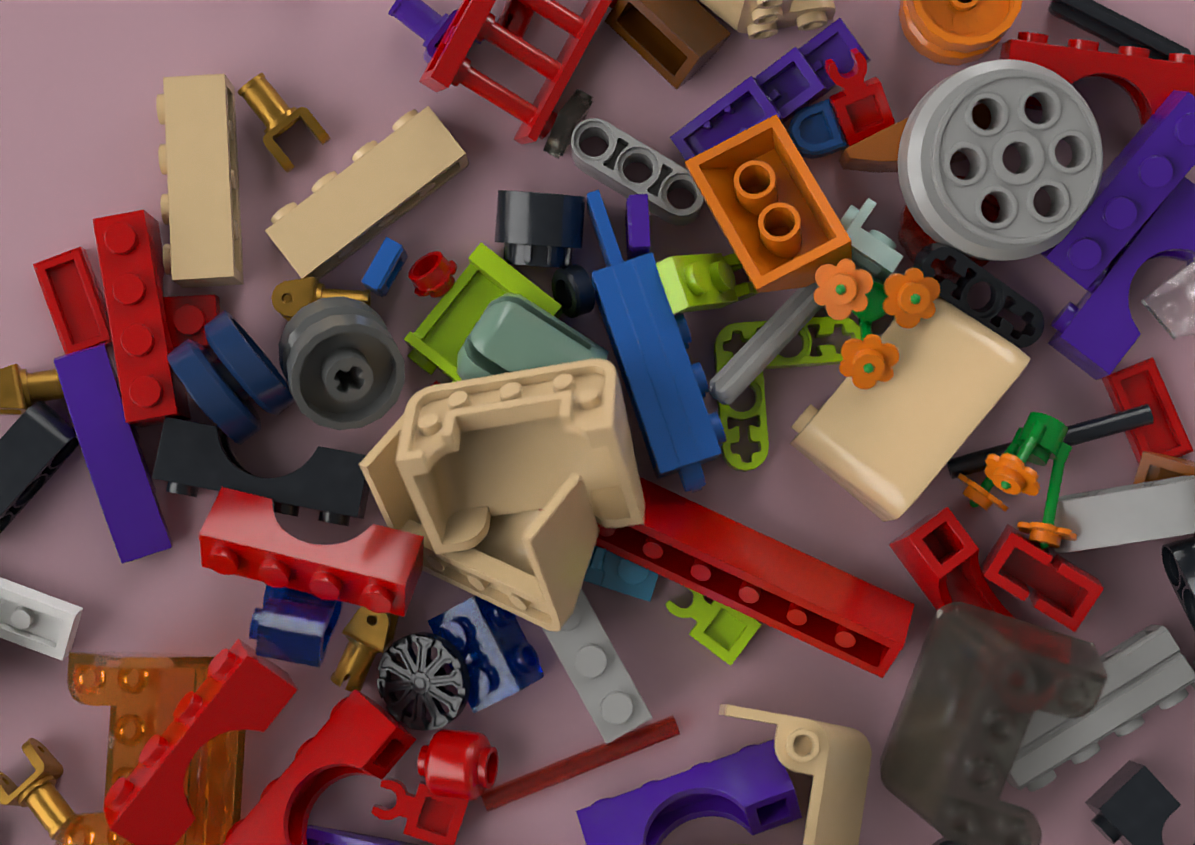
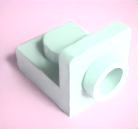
[840,198,904,282]

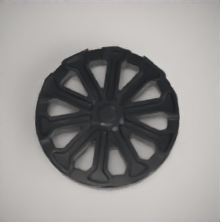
[377,632,470,731]

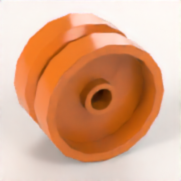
[898,0,1022,66]

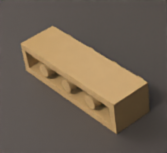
[156,73,244,288]
[265,106,469,280]

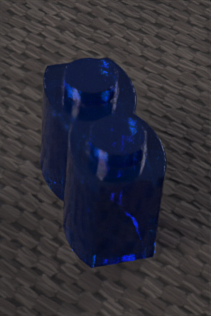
[249,585,343,668]

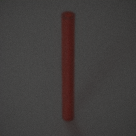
[481,715,680,812]

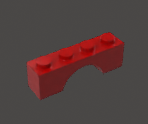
[999,32,1195,125]
[92,210,191,428]
[199,487,424,617]
[888,506,1075,713]
[103,639,298,845]
[222,689,417,845]

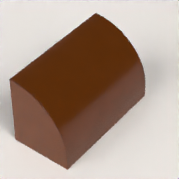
[605,0,731,90]

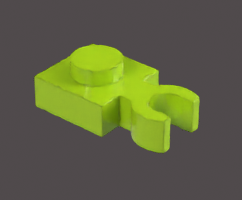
[665,586,762,666]

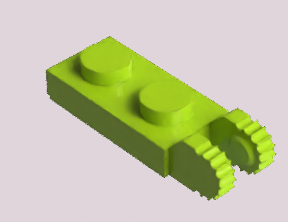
[656,253,758,314]

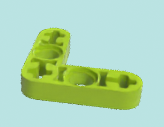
[714,316,861,472]

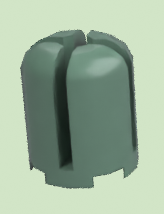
[457,293,609,380]

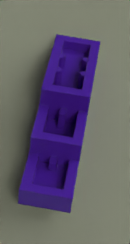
[670,18,871,161]
[54,343,172,564]

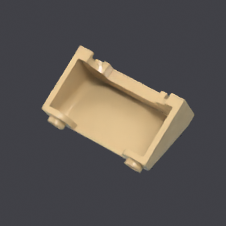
[790,296,1031,522]
[395,359,645,554]

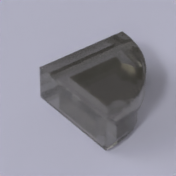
[543,89,593,159]

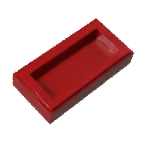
[33,246,113,355]
[1102,357,1194,464]

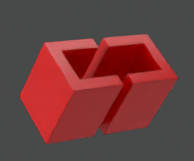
[980,524,1104,632]

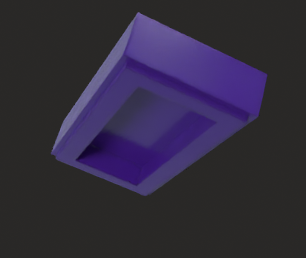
[625,194,651,260]

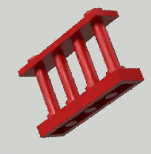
[419,0,618,145]

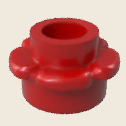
[408,251,457,298]

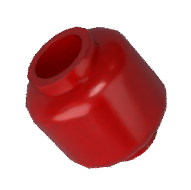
[417,728,499,800]

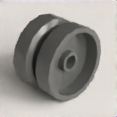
[278,296,405,430]

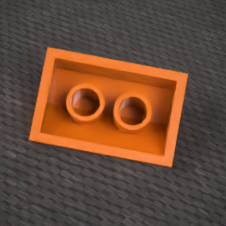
[685,114,852,293]

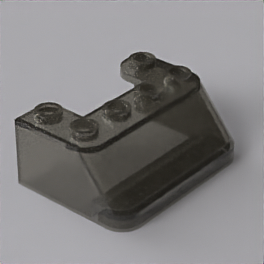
[879,602,1108,845]

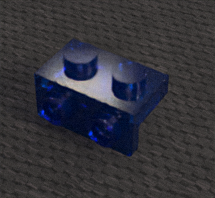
[427,595,544,713]

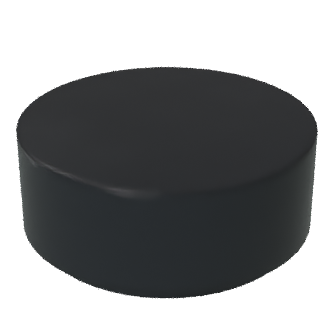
[552,264,595,318]

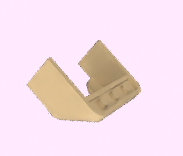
[359,413,599,631]
[718,704,872,845]

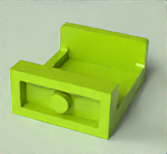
[404,242,563,382]

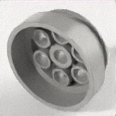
[898,59,1103,261]

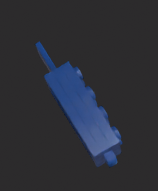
[587,189,726,493]

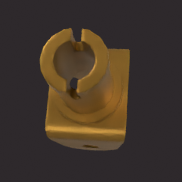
[237,73,331,173]
[271,277,371,321]
[0,364,65,415]
[330,606,399,692]
[0,738,81,840]

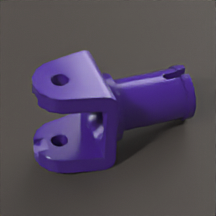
[388,0,485,64]

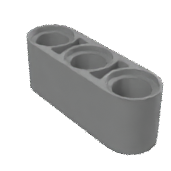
[571,118,704,226]
[1045,475,1195,553]

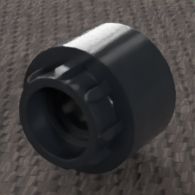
[494,190,586,268]

